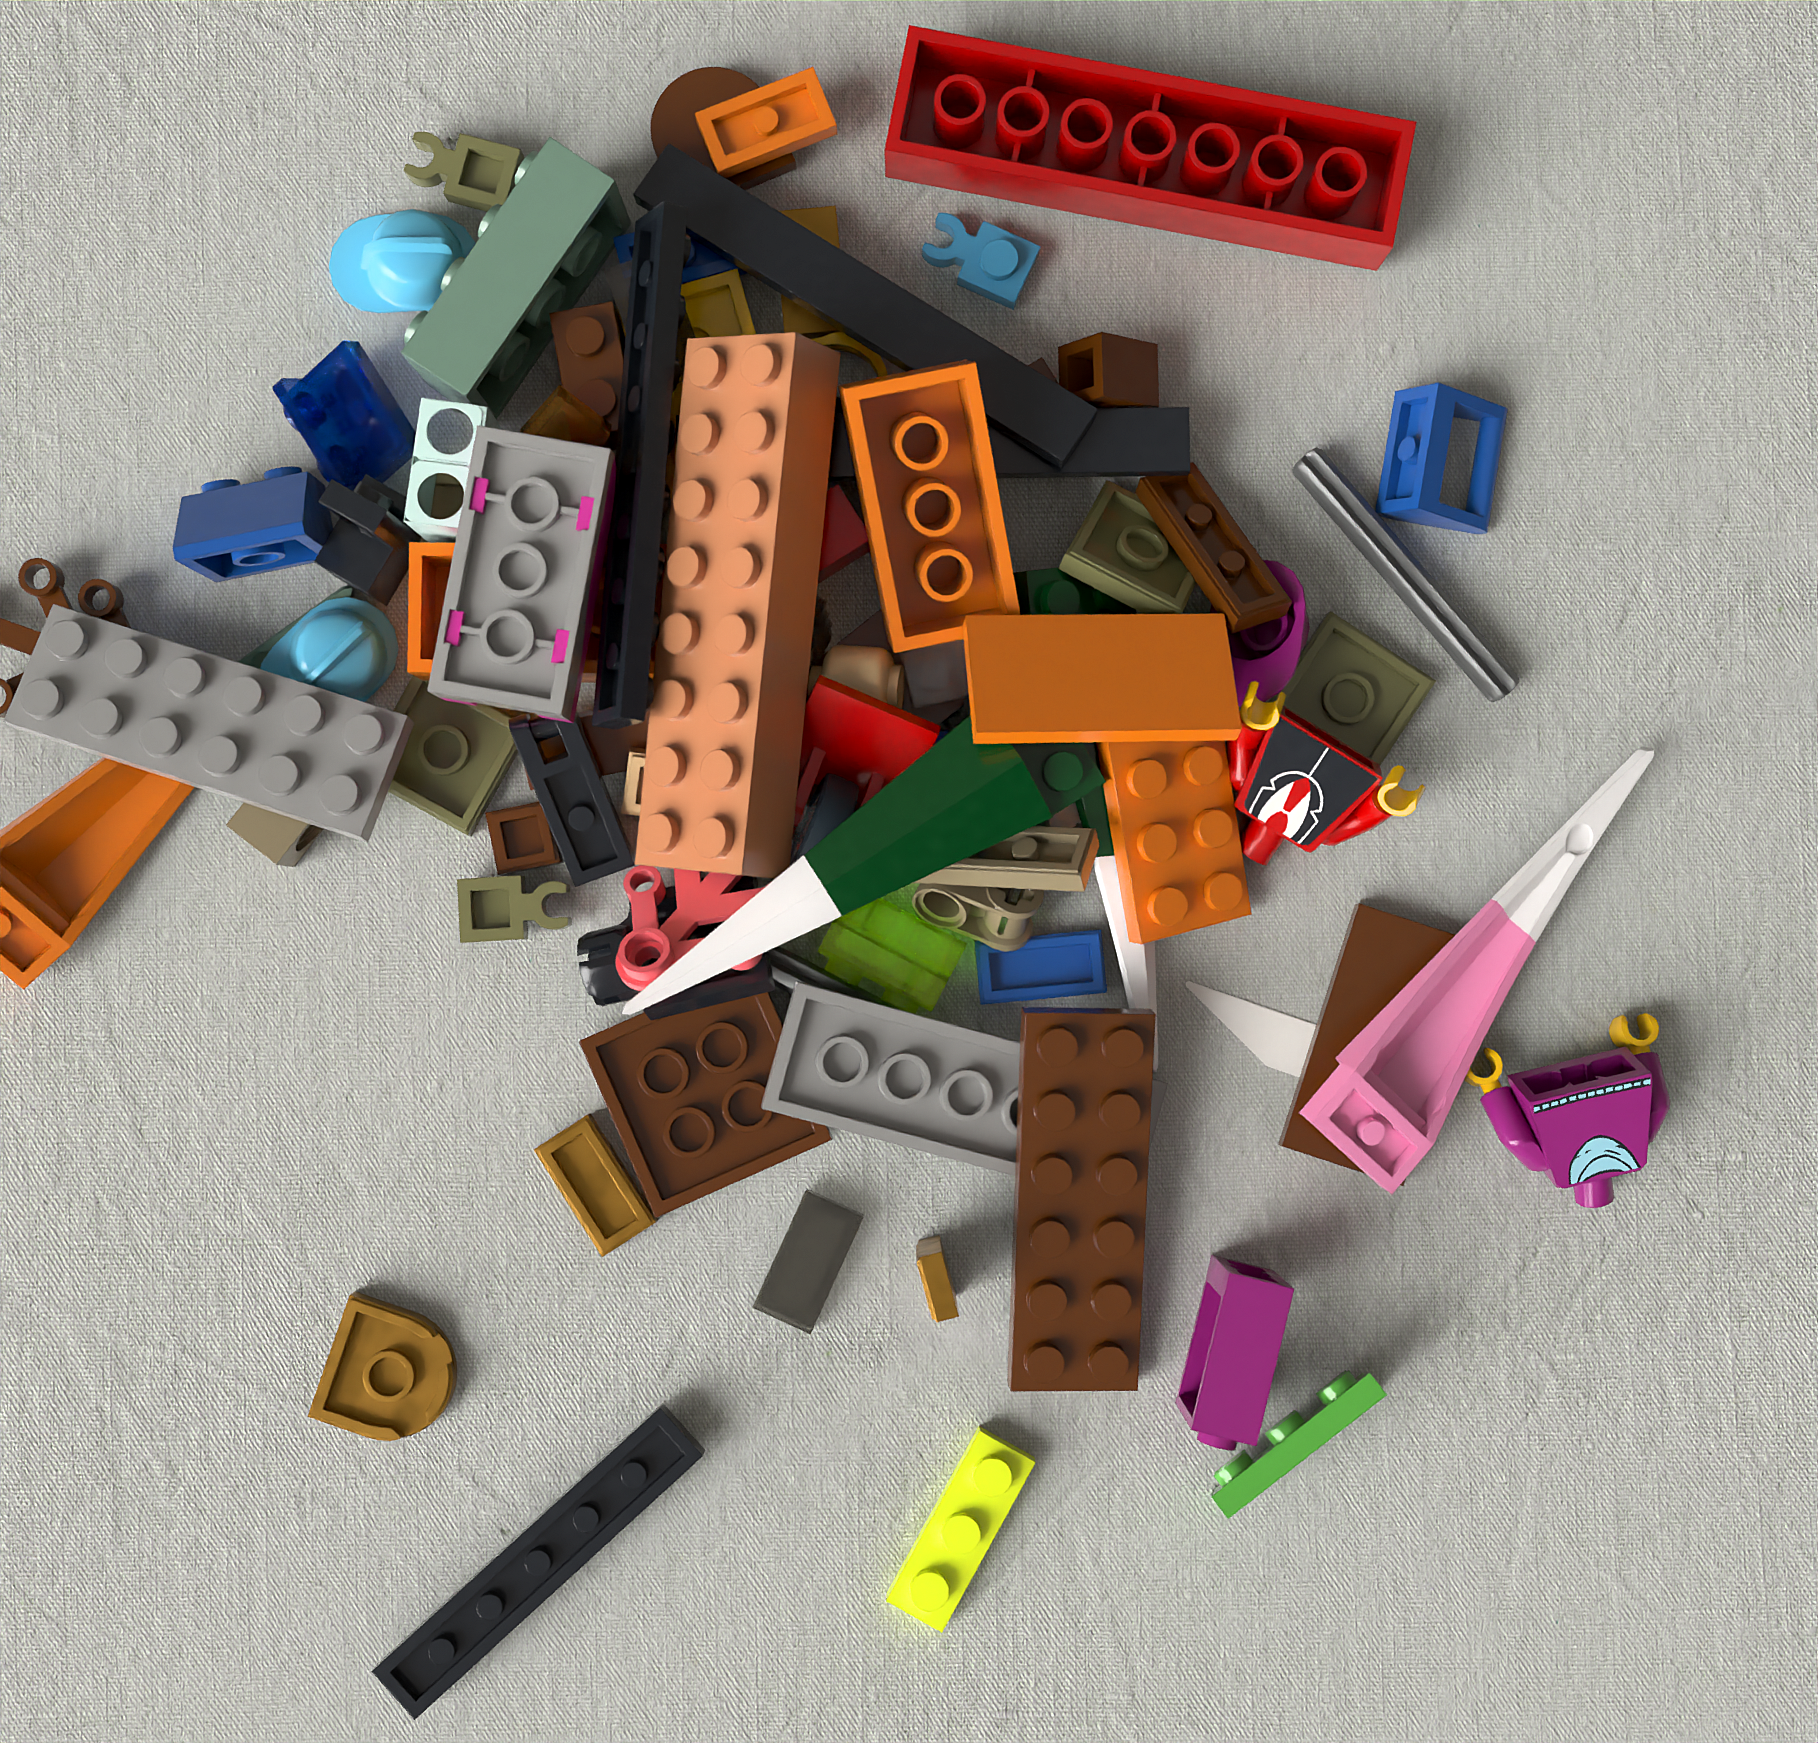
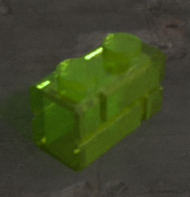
[817,898,968,1014]

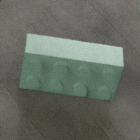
[401,137,632,420]

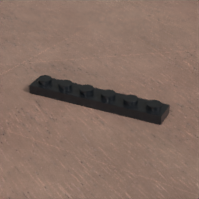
[371,1403,705,1720]

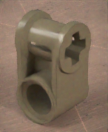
[912,883,1044,952]

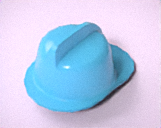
[329,209,476,313]
[260,597,399,702]

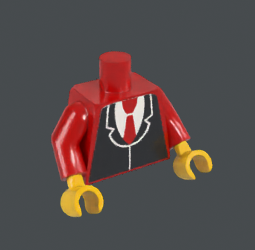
[1226,681,1426,866]

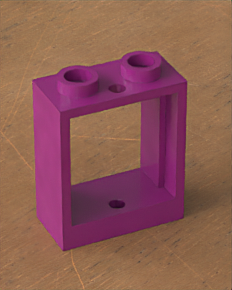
[1175,1254,1294,1451]

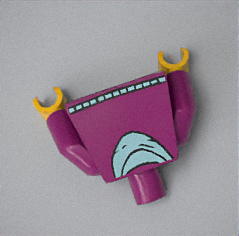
[1464,1013,1671,1208]

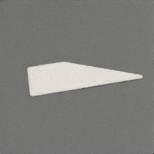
[1186,981,1316,1077]

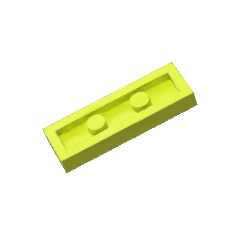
[886,1426,1036,1633]

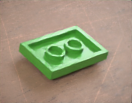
[1211,1370,1387,1519]

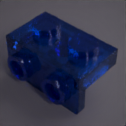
[272,340,416,491]

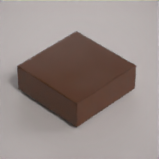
[485,802,563,875]

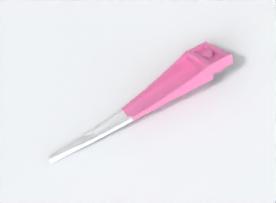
[1299,747,1654,1194]

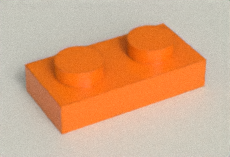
[695,67,837,178]

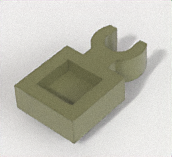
[403,131,525,212]
[457,875,572,943]

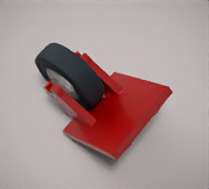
[790,675,941,866]

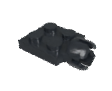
[577,876,775,1021]

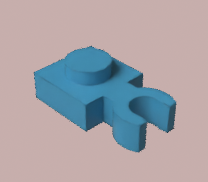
[922,213,1041,310]

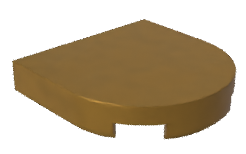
[307,1291,457,1441]

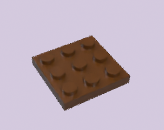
[579,992,833,1218]

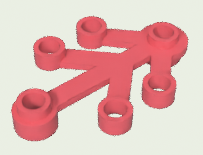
[615,824,799,991]

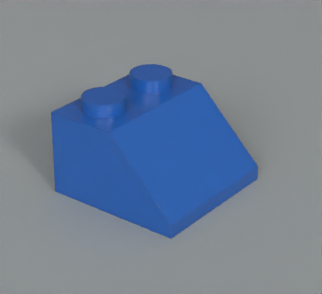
[172,466,333,583]

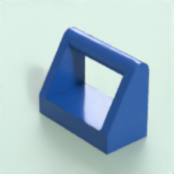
[1375,383,1508,534]

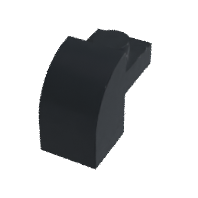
[314,474,422,606]

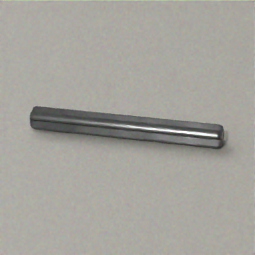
[1292,448,1519,702]

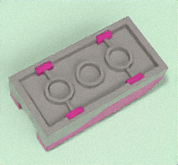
[427,425,616,723]

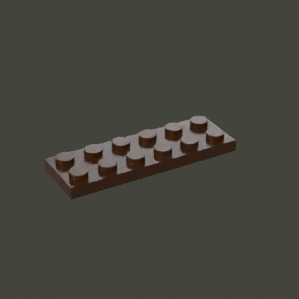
[1007,1007,1156,1392]

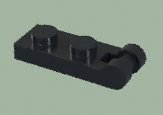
[508,709,635,887]

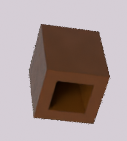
[1058,332,1159,409]

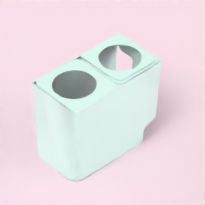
[404,398,502,543]

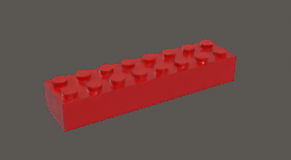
[884,25,1417,271]

